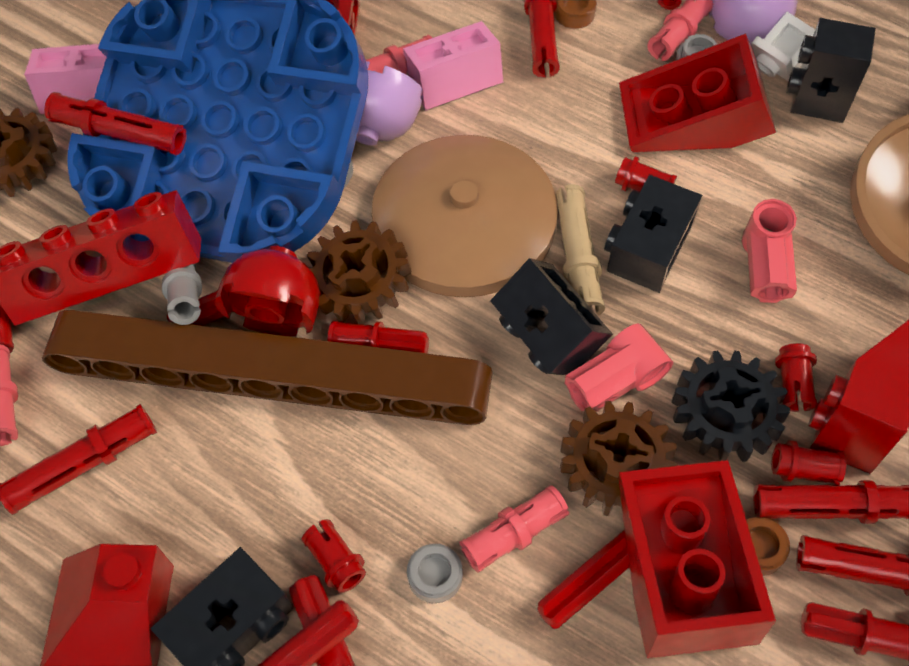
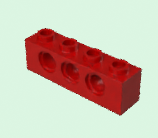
[0,190,201,326]

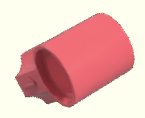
[742,199,797,303]
[565,323,673,412]

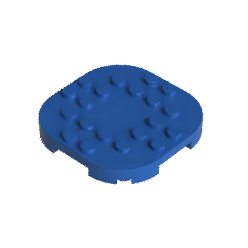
[67,0,369,263]

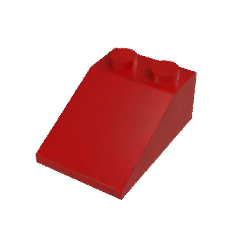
[619,33,776,152]
[808,320,909,474]
[618,460,776,659]

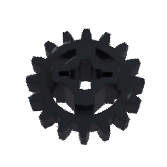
[671,350,790,462]

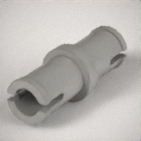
[162,264,202,325]

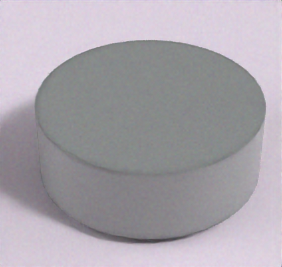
[407,544,463,603]

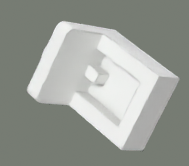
[751,12,815,81]

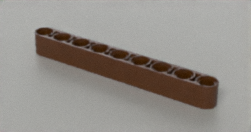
[42,310,493,425]

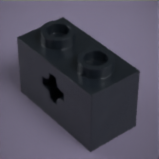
[786,18,876,123]
[604,174,703,293]
[490,258,613,375]
[150,547,294,666]

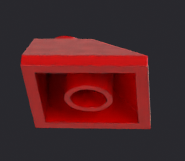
[40,544,174,666]

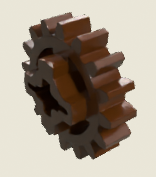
[0,108,58,197]
[307,220,412,325]
[560,401,678,516]

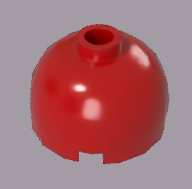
[215,246,320,337]

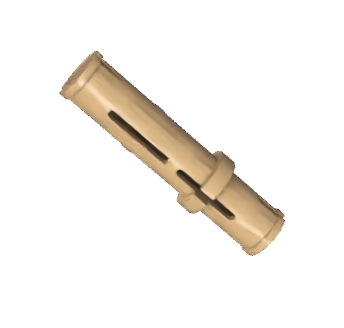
[555,184,605,315]

